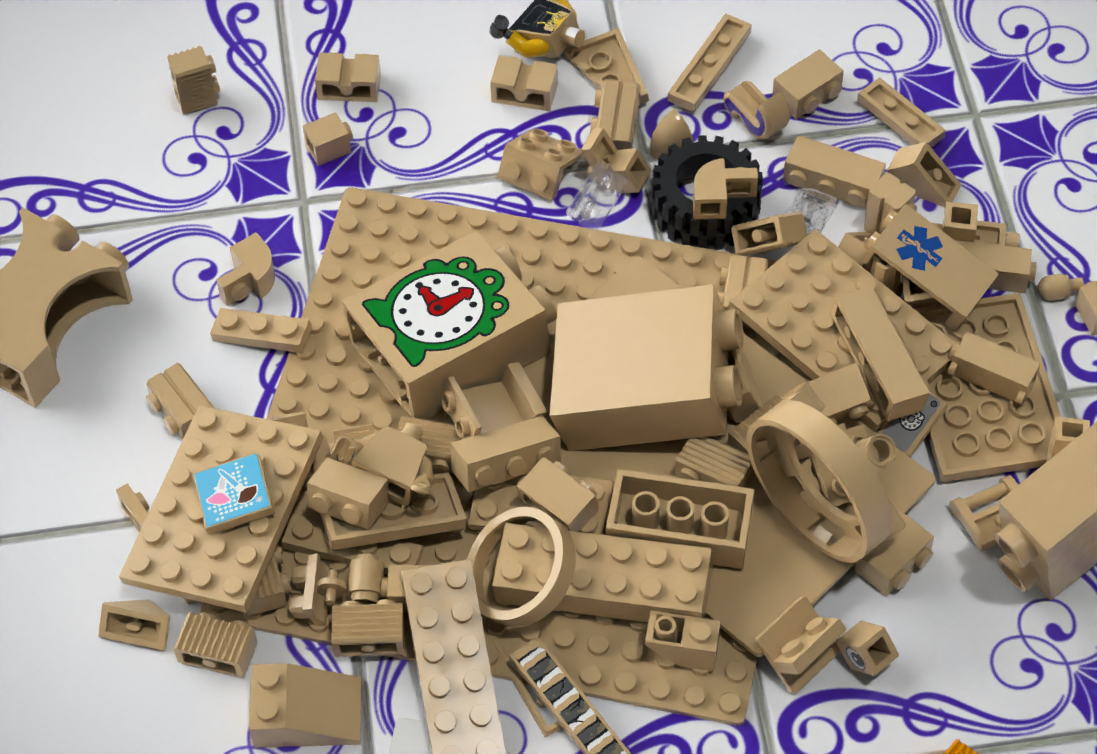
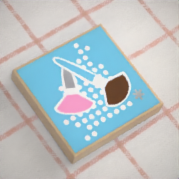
[192,452,275,535]

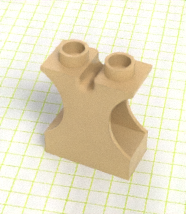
[0,208,133,408]

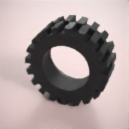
[651,135,763,250]

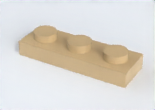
[857,77,946,147]
[210,308,312,353]

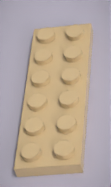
[401,559,506,754]

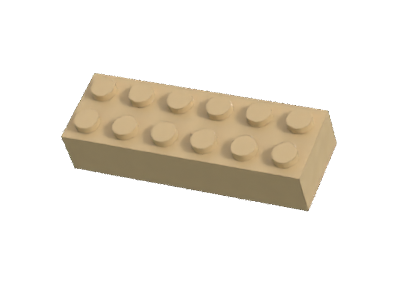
[492,523,713,622]

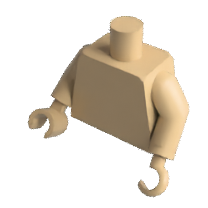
[331,423,434,507]

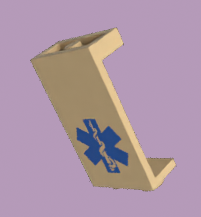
[861,203,999,331]

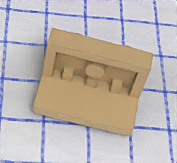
[755,596,847,694]

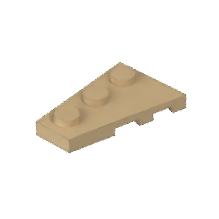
[564,28,649,104]

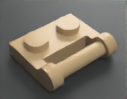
[949,475,1018,552]

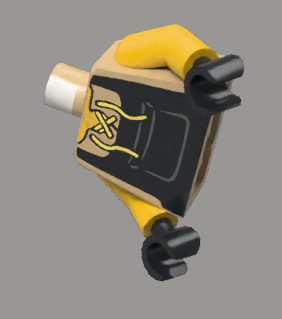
[489,0,585,58]

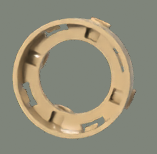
[746,381,906,563]

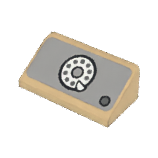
[878,392,948,458]

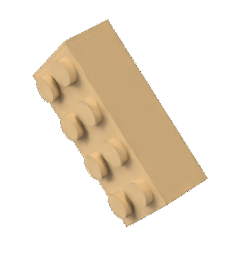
[606,469,754,569]

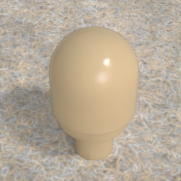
[1038,274,1084,301]

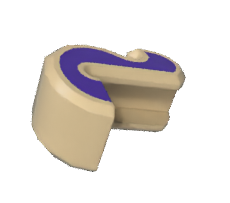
[723,81,790,139]

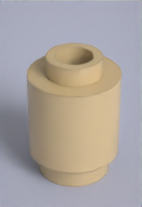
[348,553,384,605]

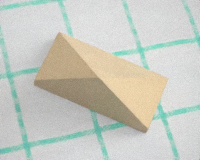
[98,600,170,651]

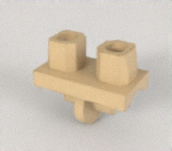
[288,553,347,626]

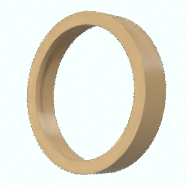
[467,507,576,627]

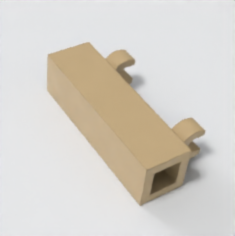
[932,223,1037,293]

